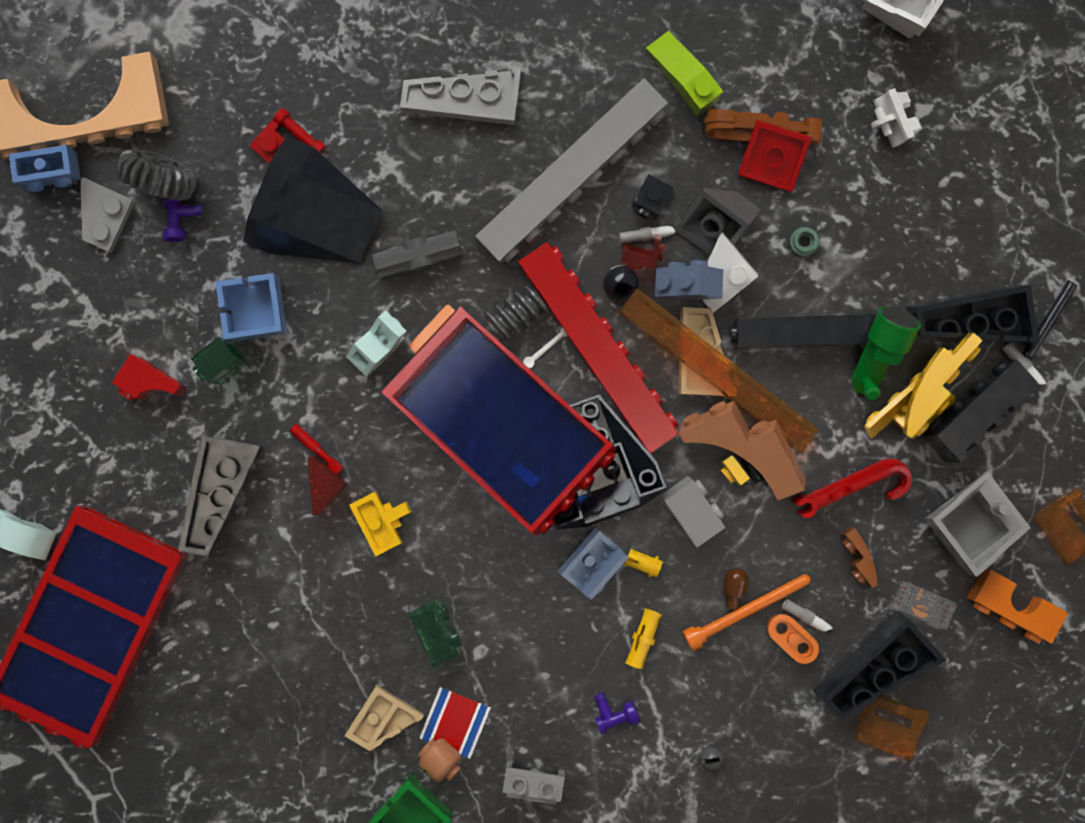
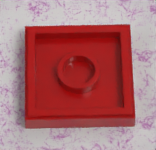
[738,119,812,192]

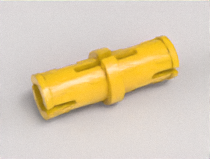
[625,608,662,669]

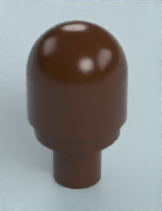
[723,568,748,610]

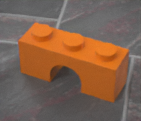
[967,569,1068,644]

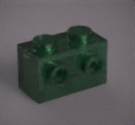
[408,599,463,667]

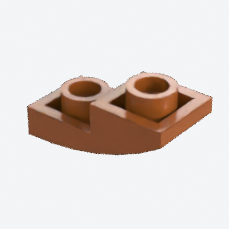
[840,527,878,588]

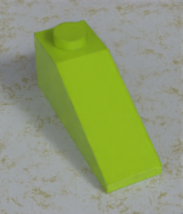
[646,31,723,117]

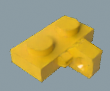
[349,491,412,557]

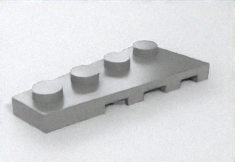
[400,67,521,125]

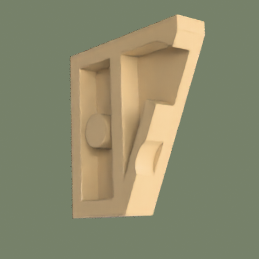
[345,684,424,751]

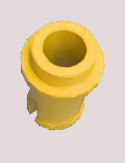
[624,548,663,578]

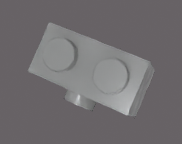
[660,476,726,548]

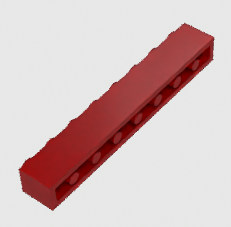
[518,242,679,453]

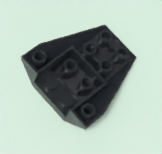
[545,394,667,529]

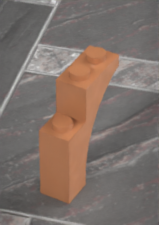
[679,401,806,501]

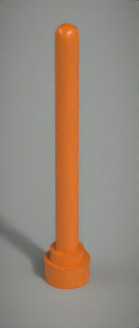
[682,574,811,652]

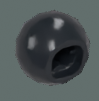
[603,265,640,302]

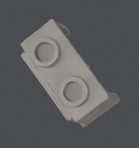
[502,761,565,805]

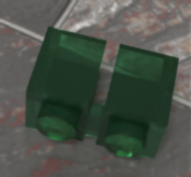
[190,337,248,385]

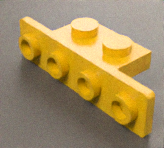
[864,349,956,439]

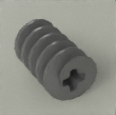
[484,285,550,345]

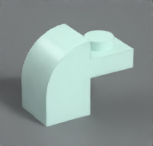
[346,311,406,377]
[0,509,56,560]

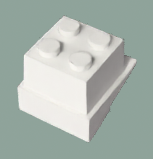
[862,0,944,39]

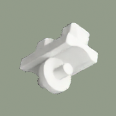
[871,88,922,148]

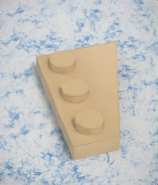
[678,307,737,397]

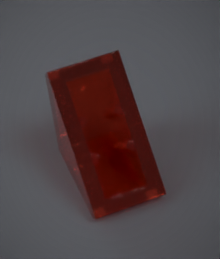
[307,457,349,516]

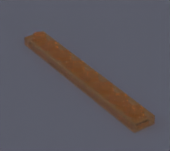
[618,288,819,453]

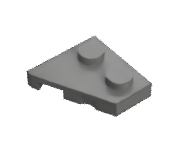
[81,177,136,253]

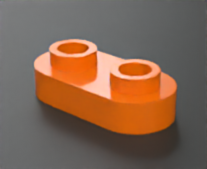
[767,614,819,664]

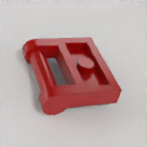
[249,108,327,163]

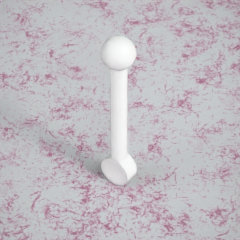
[523,328,567,368]

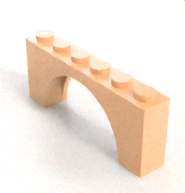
[0,52,169,160]

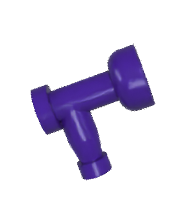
[162,198,202,242]
[593,692,641,734]

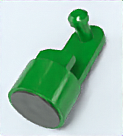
[851,306,921,401]

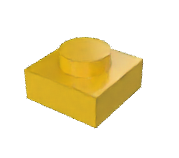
[720,455,750,485]

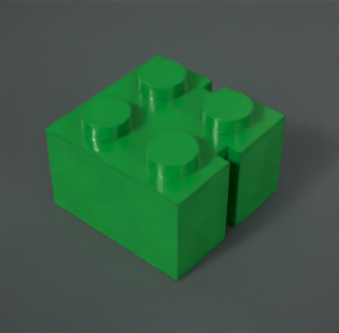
[369,774,453,823]

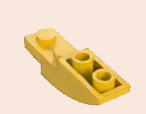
[903,333,983,438]

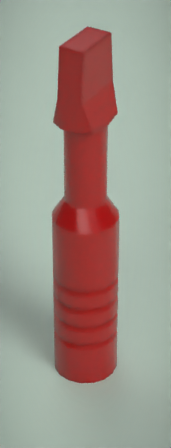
[289,423,344,474]

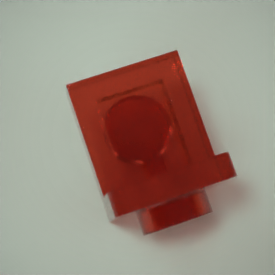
[621,234,665,269]

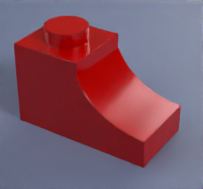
[112,354,186,401]

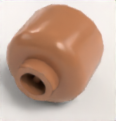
[418,739,461,783]

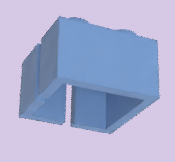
[215,273,288,342]

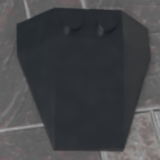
[243,136,382,263]

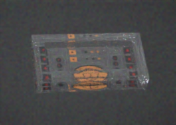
[891,580,958,630]

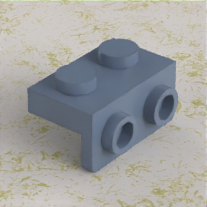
[558,527,628,600]

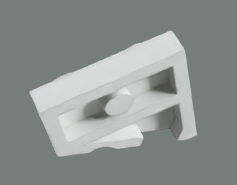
[703,232,758,313]

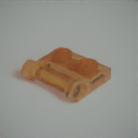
[1033,487,1085,564]
[854,695,929,760]

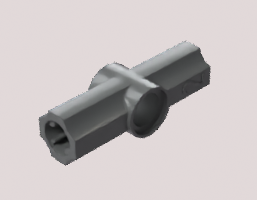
[372,230,463,279]

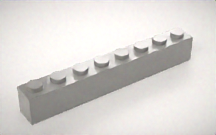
[475,78,668,265]

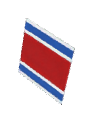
[420,687,491,759]

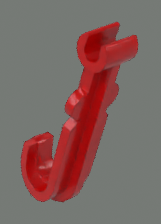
[791,458,912,518]

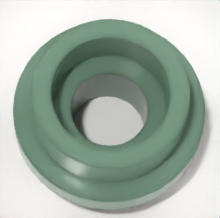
[790,227,819,256]

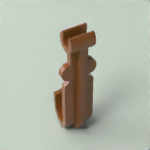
[703,109,822,145]

